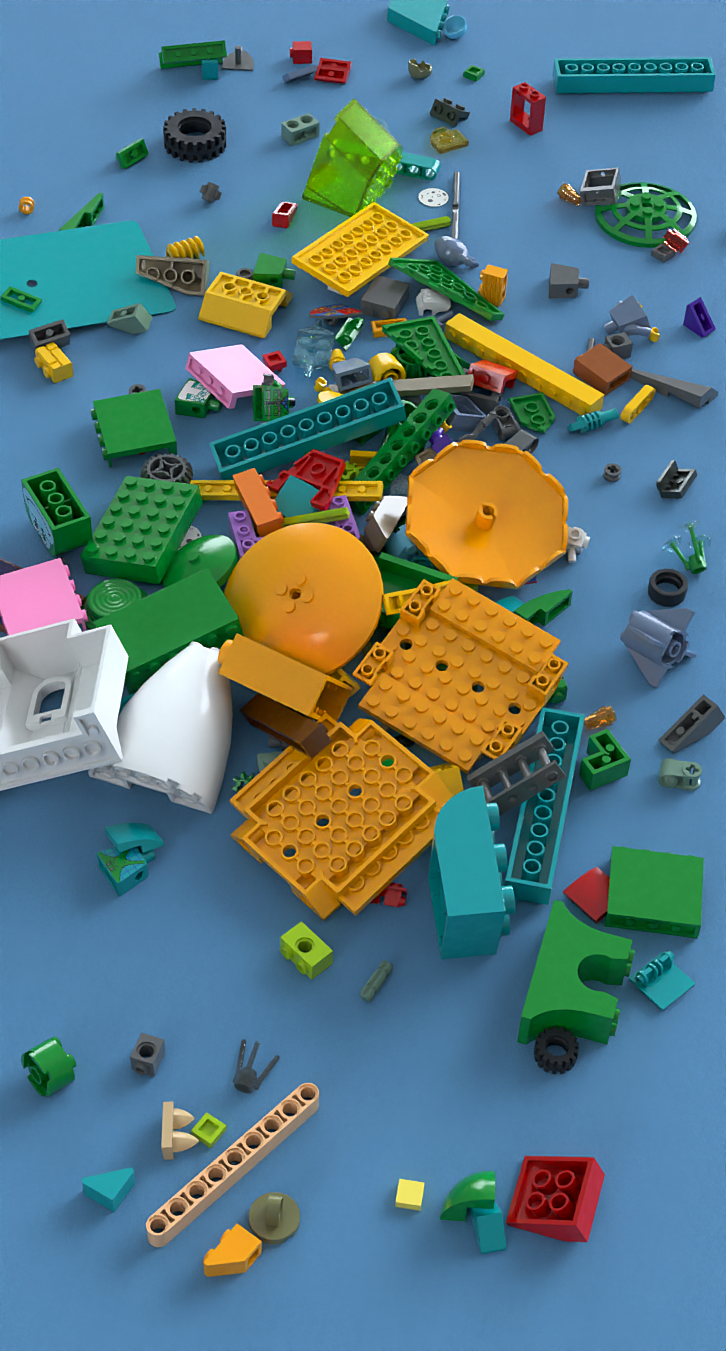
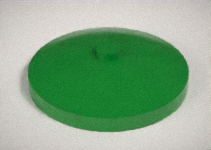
[162,534,239,588]

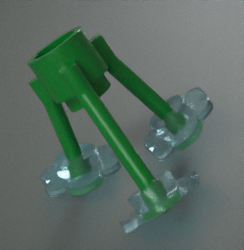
[662,521,711,574]

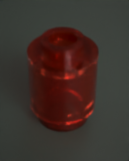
[663,228,689,253]

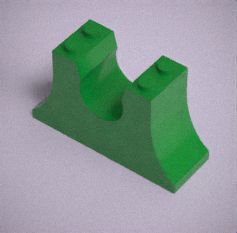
[517,900,635,1045]

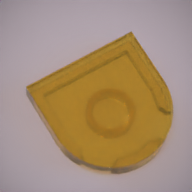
[430,127,469,154]

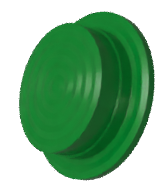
[81,579,148,630]

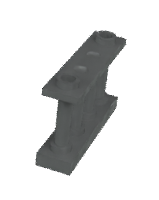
[467,731,566,816]

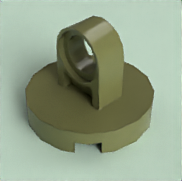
[249,1192,300,1244]

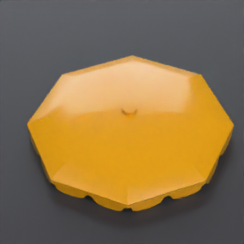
[405,440,568,589]

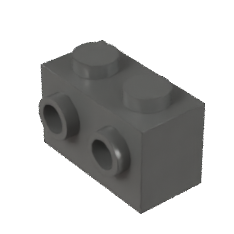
[29,319,70,356]

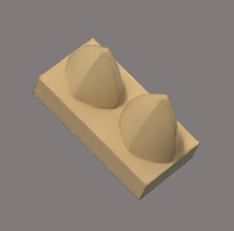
[161,1102,199,1160]

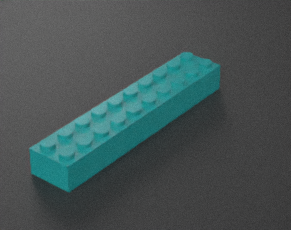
[552,57,716,94]
[209,377,406,480]
[505,707,585,905]

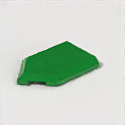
[508,392,556,434]

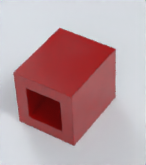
[289,41,312,64]

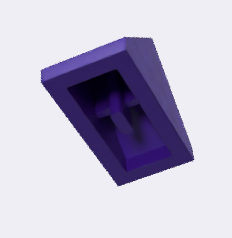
[683,297,716,337]

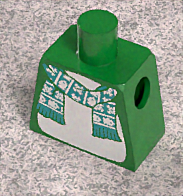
[175,378,222,418]

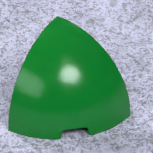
[439,1171,495,1222]

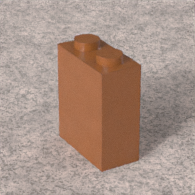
[573,343,633,396]

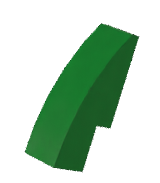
[514,589,573,627]

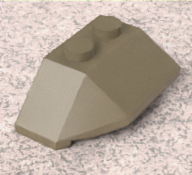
[364,496,407,553]

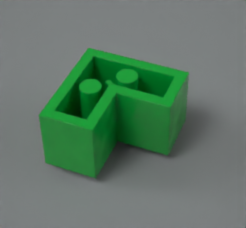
[579,729,631,791]

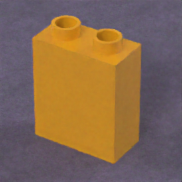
[218,633,353,722]

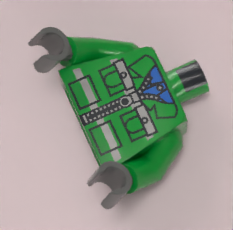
[253,373,296,424]

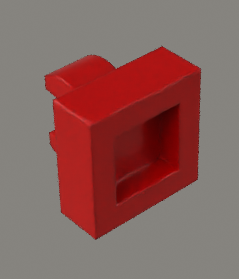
[262,350,287,372]

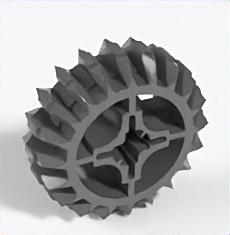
[140,453,193,484]

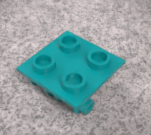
[628,951,696,1011]

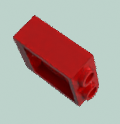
[510,82,546,136]

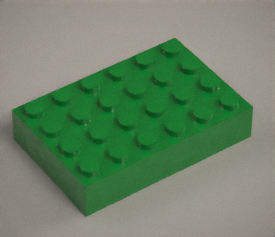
[80,476,203,584]

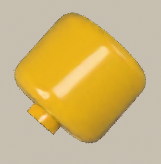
[368,353,406,381]

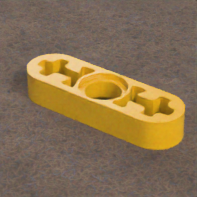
[620,385,656,424]

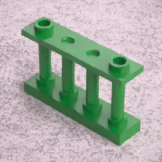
[158,40,227,69]

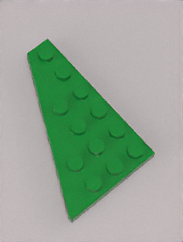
[388,258,505,322]

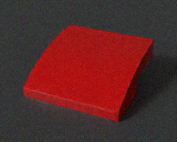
[314,58,351,84]
[563,867,609,924]

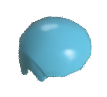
[443,15,467,39]

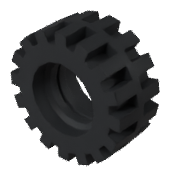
[534,1026,579,1074]

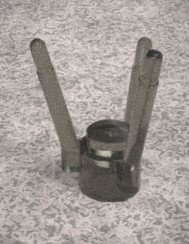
[233,1039,280,1093]

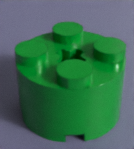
[21,1036,77,1097]

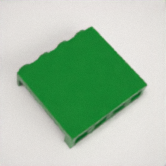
[90,389,177,468]
[377,552,458,629]
[605,846,704,939]

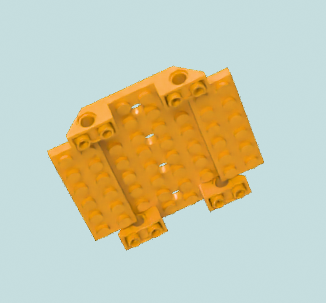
[352,578,569,774]
[229,713,453,921]

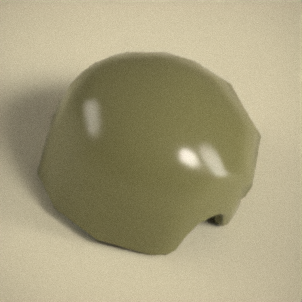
[408,58,432,79]

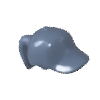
[434,236,479,267]

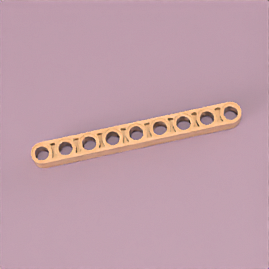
[146,1083,319,1247]

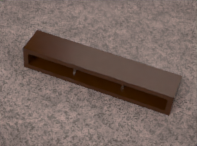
[239,693,332,759]

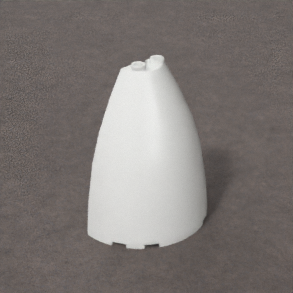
[88,642,233,814]

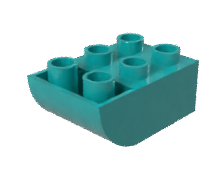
[427,786,515,960]

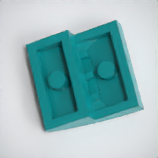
[274,475,319,517]
[104,823,164,853]

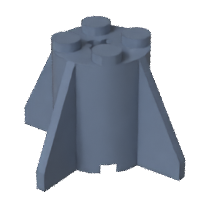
[620,608,697,688]

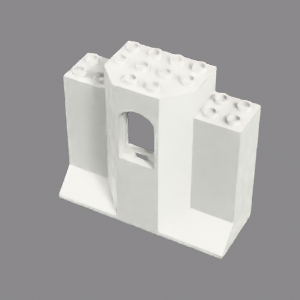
[0,619,129,791]

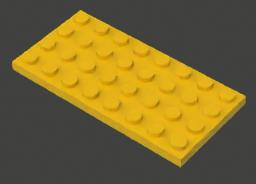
[291,202,429,297]

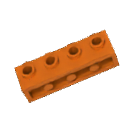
[232,468,284,537]

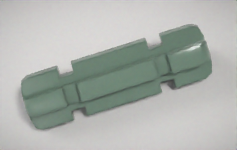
[360,960,393,1002]

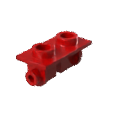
[370,883,407,908]

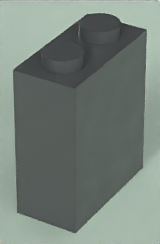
[361,275,410,320]

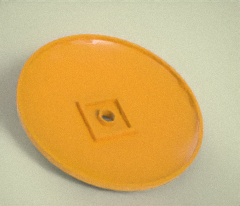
[224,523,383,675]

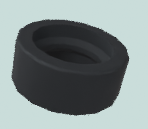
[648,568,688,607]

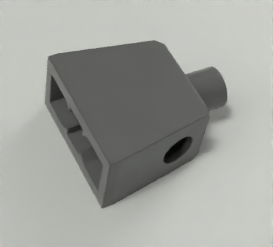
[549,263,589,299]

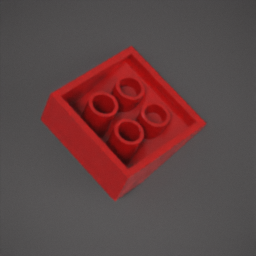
[506,1156,605,1242]

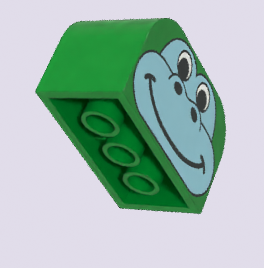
[21,467,93,557]

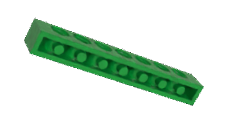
[348,388,456,515]

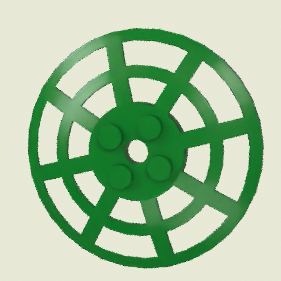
[595,182,697,248]

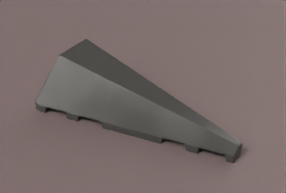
[630,369,718,408]

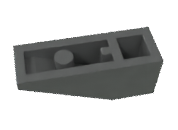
[659,694,725,753]

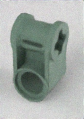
[658,758,702,791]

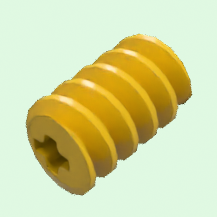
[166,236,205,259]

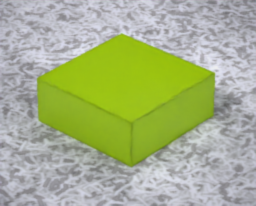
[191,1112,227,1149]

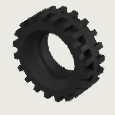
[163,108,226,163]

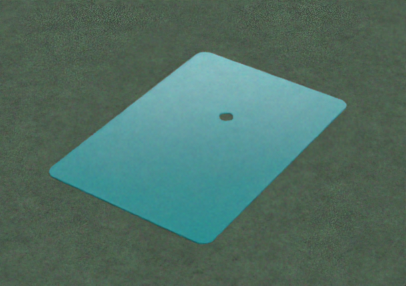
[0,220,176,340]

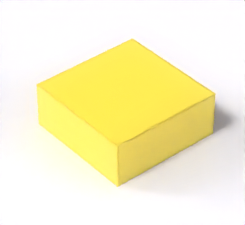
[395,1179,425,1211]

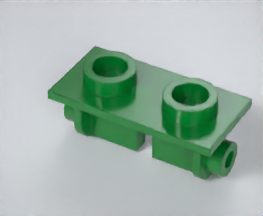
[334,317,364,351]

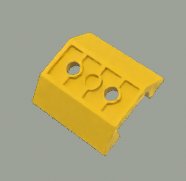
[198,272,293,339]

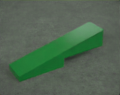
[59,193,104,231]

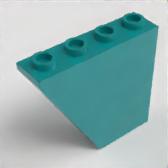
[387,0,450,45]

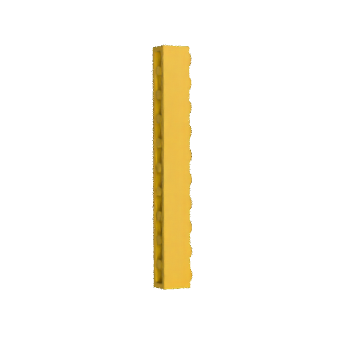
[445,313,604,415]

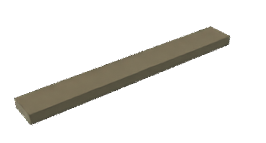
[328,374,474,396]

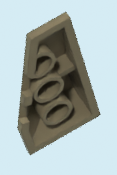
[135,255,210,296]

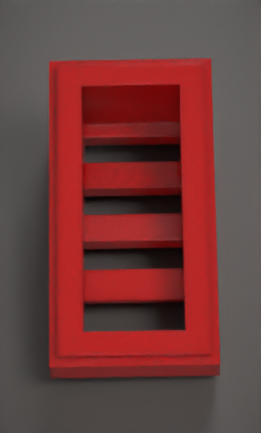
[272,202,298,228]

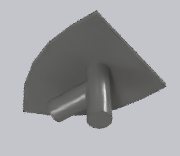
[222,46,254,71]

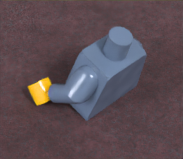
[604,295,660,342]

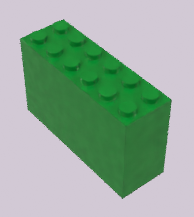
[94,568,244,695]

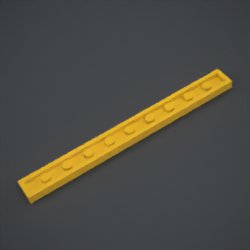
[190,480,384,502]

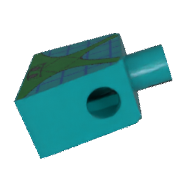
[96,847,156,897]

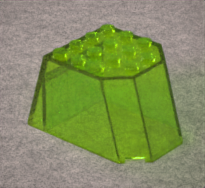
[302,98,404,217]

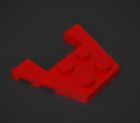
[265,449,346,511]

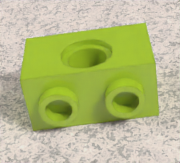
[280,921,333,980]

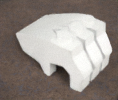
[416,288,451,316]

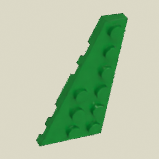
[382,316,465,394]

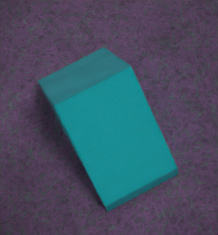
[202,60,218,80]
[82,1167,135,1212]
[469,1203,507,1255]

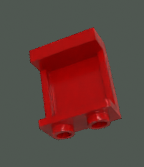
[468,360,518,393]

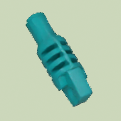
[567,408,619,434]

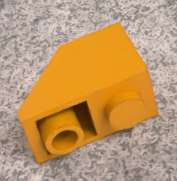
[203,1224,262,1277]

